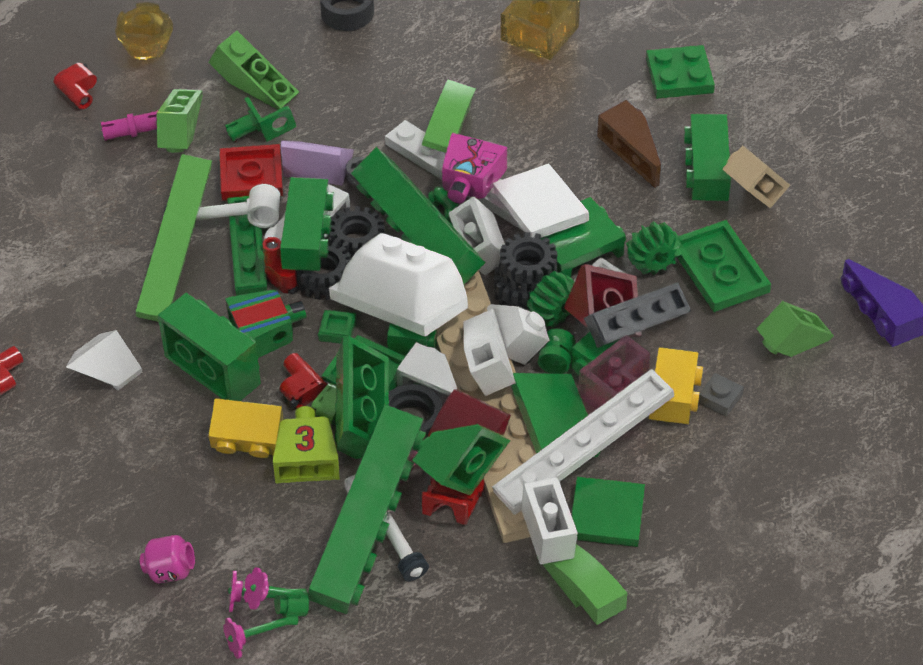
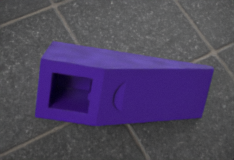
[841,259,923,347]

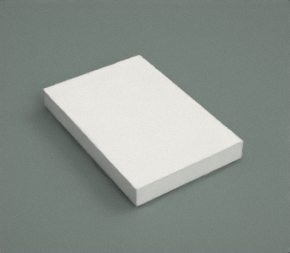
[493,164,589,238]

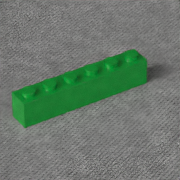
[351,147,486,285]
[308,404,426,615]

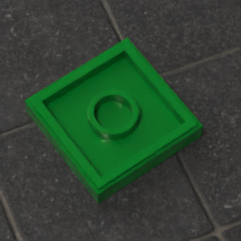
[572,477,645,547]

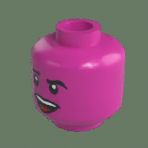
[140,535,195,583]

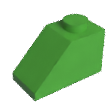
[756,301,834,357]

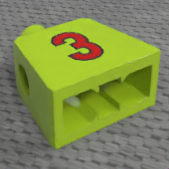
[273,406,340,483]

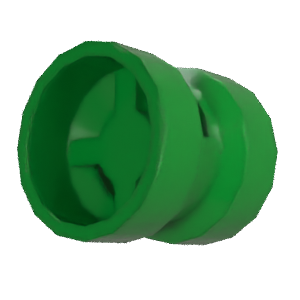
[538,329,576,374]

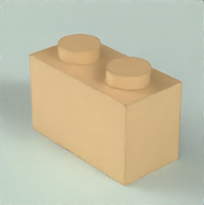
[723,145,790,208]

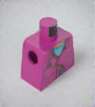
[442,133,507,203]

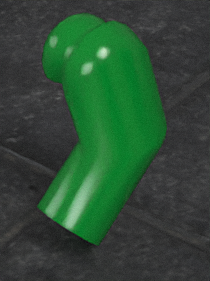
[428,187,459,226]

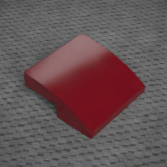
[427,389,511,437]

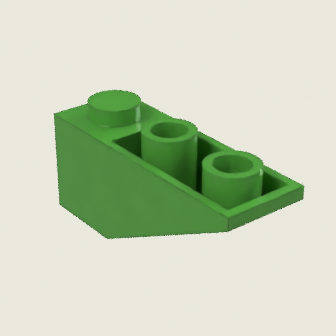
[208,31,299,110]

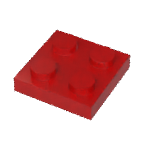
[220,144,283,200]

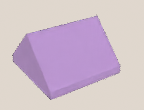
[281,141,353,186]

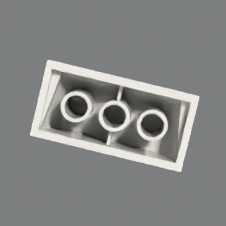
[329,233,468,336]

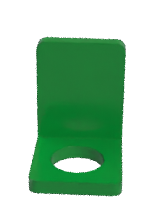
[224,97,296,142]

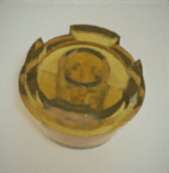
[115,2,173,60]

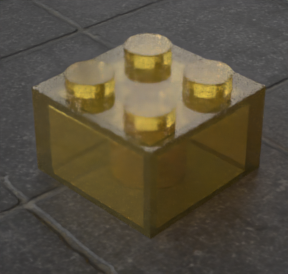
[501,0,580,60]

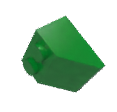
[412,424,511,495]

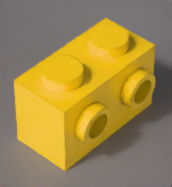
[649,347,703,425]
[208,399,283,458]

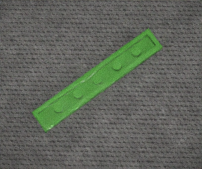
[136,154,212,322]

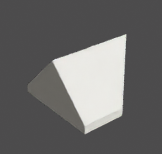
[66,330,142,391]

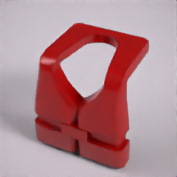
[422,477,485,525]

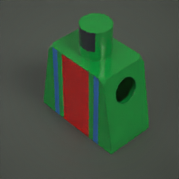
[225,289,307,358]

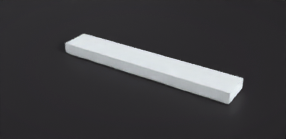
[492,369,674,515]

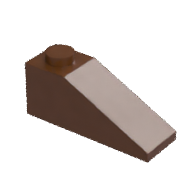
[597,100,661,188]

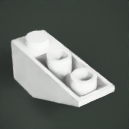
[463,309,516,396]

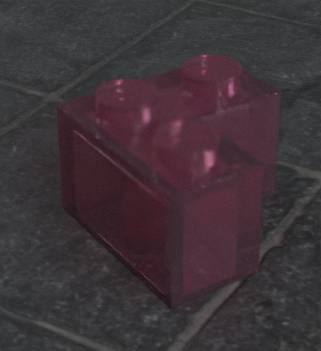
[579,335,650,433]

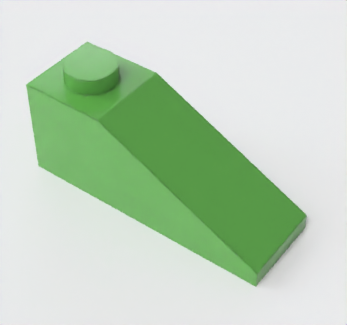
[157,89,203,153]

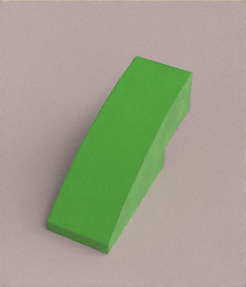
[422,79,476,153]
[537,544,627,625]

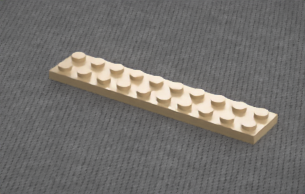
[436,270,536,543]

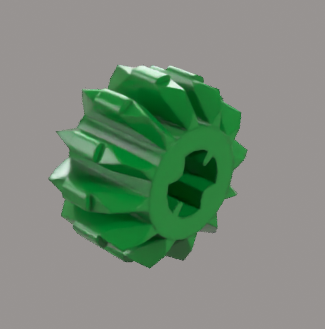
[626,221,682,275]
[527,271,575,328]

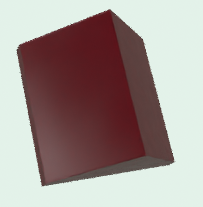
[564,264,642,338]

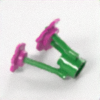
[223,567,309,659]

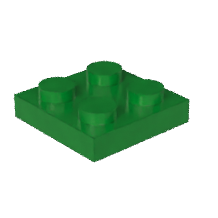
[646,45,715,99]

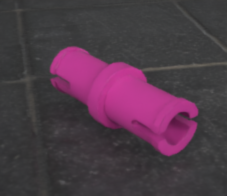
[101,110,158,141]

